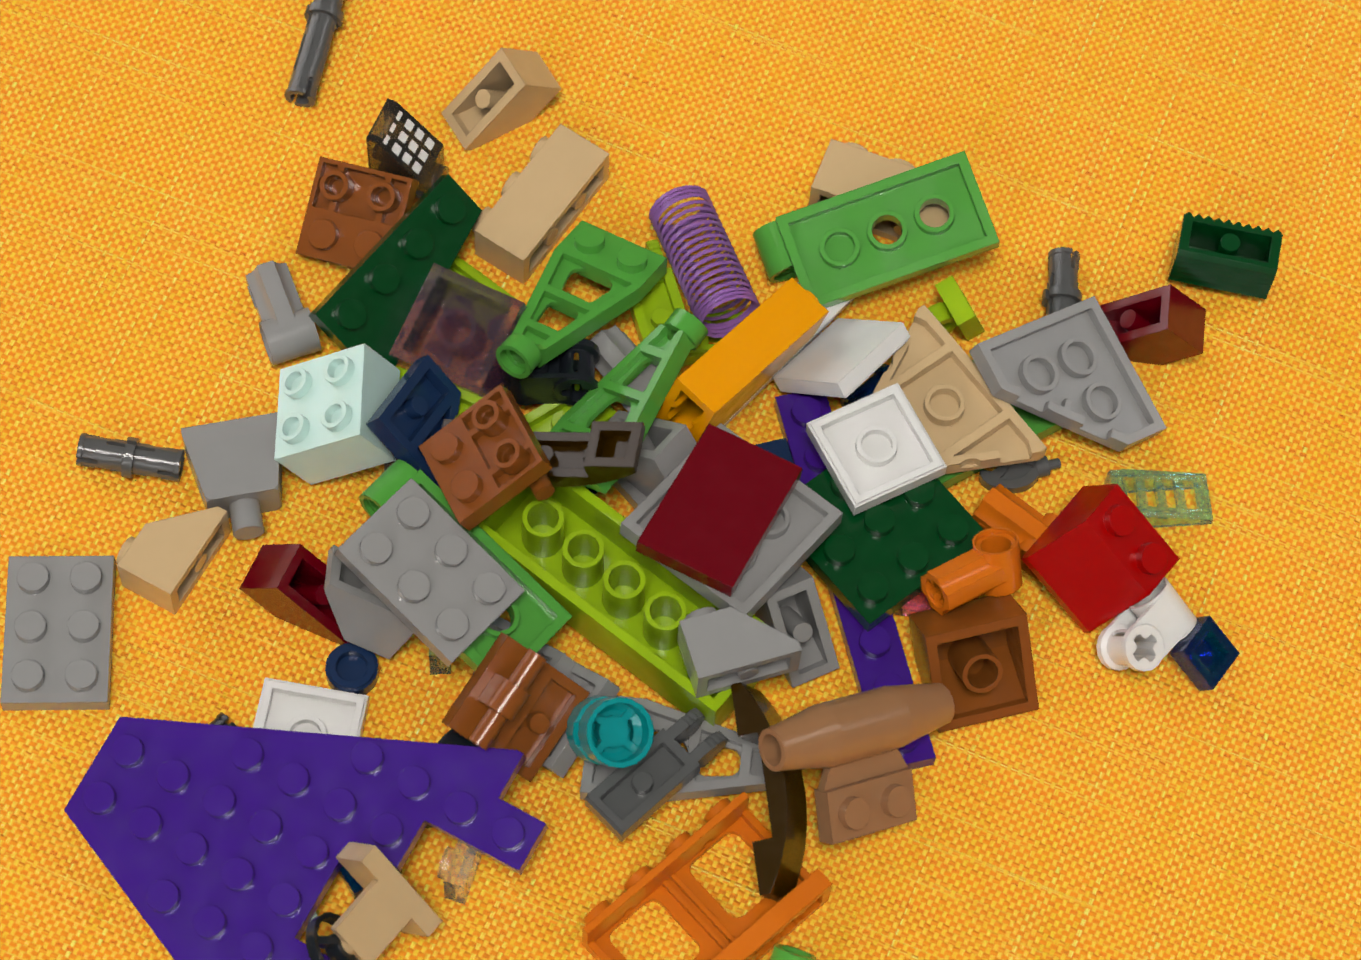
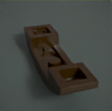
[442,419,645,487]
[731,682,807,902]

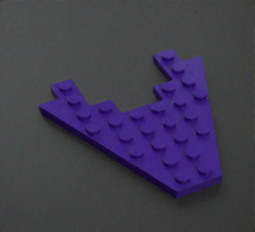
[64,717,548,960]

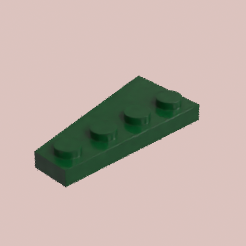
[308,174,482,367]

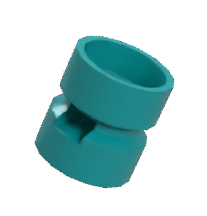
[566,695,654,768]

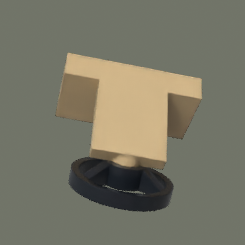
[306,842,442,960]

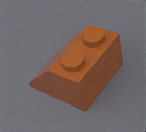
[908,594,1039,733]

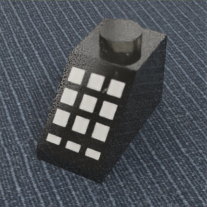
[366,98,449,198]

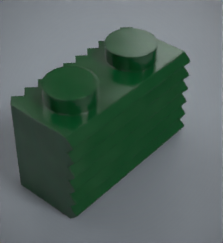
[1168,212,1283,299]

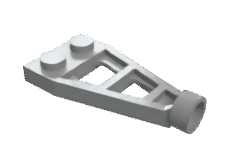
[580,695,766,802]

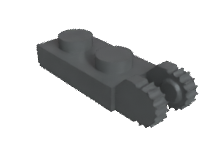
[584,708,728,842]

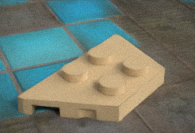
[873,305,1047,474]

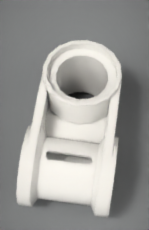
[1096,578,1197,672]

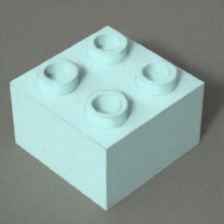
[274,343,400,485]

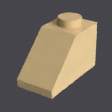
[441,47,562,150]
[116,506,231,615]

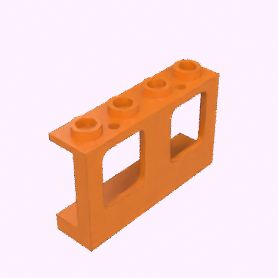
[582,791,832,960]

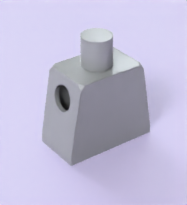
[181,412,282,540]

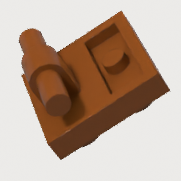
[296,156,420,268]
[419,384,555,531]
[441,632,590,782]

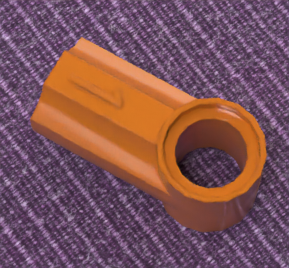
[972,483,1058,581]
[921,527,1023,615]

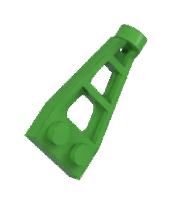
[496,220,667,379]
[550,308,708,494]

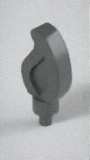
[979,456,1061,494]

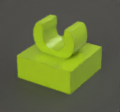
[928,275,985,341]

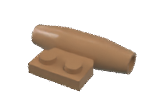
[758,683,955,845]

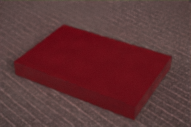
[636,424,803,597]

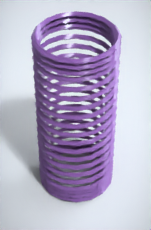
[649,185,760,338]

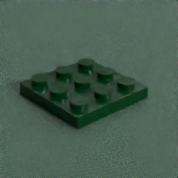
[805,469,984,632]

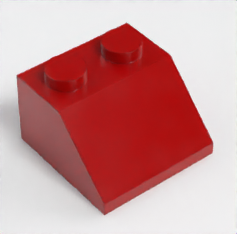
[1021,484,1179,633]

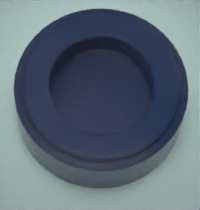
[325,643,379,695]

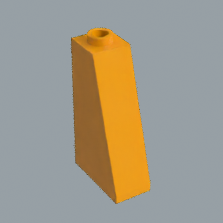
[656,278,829,442]

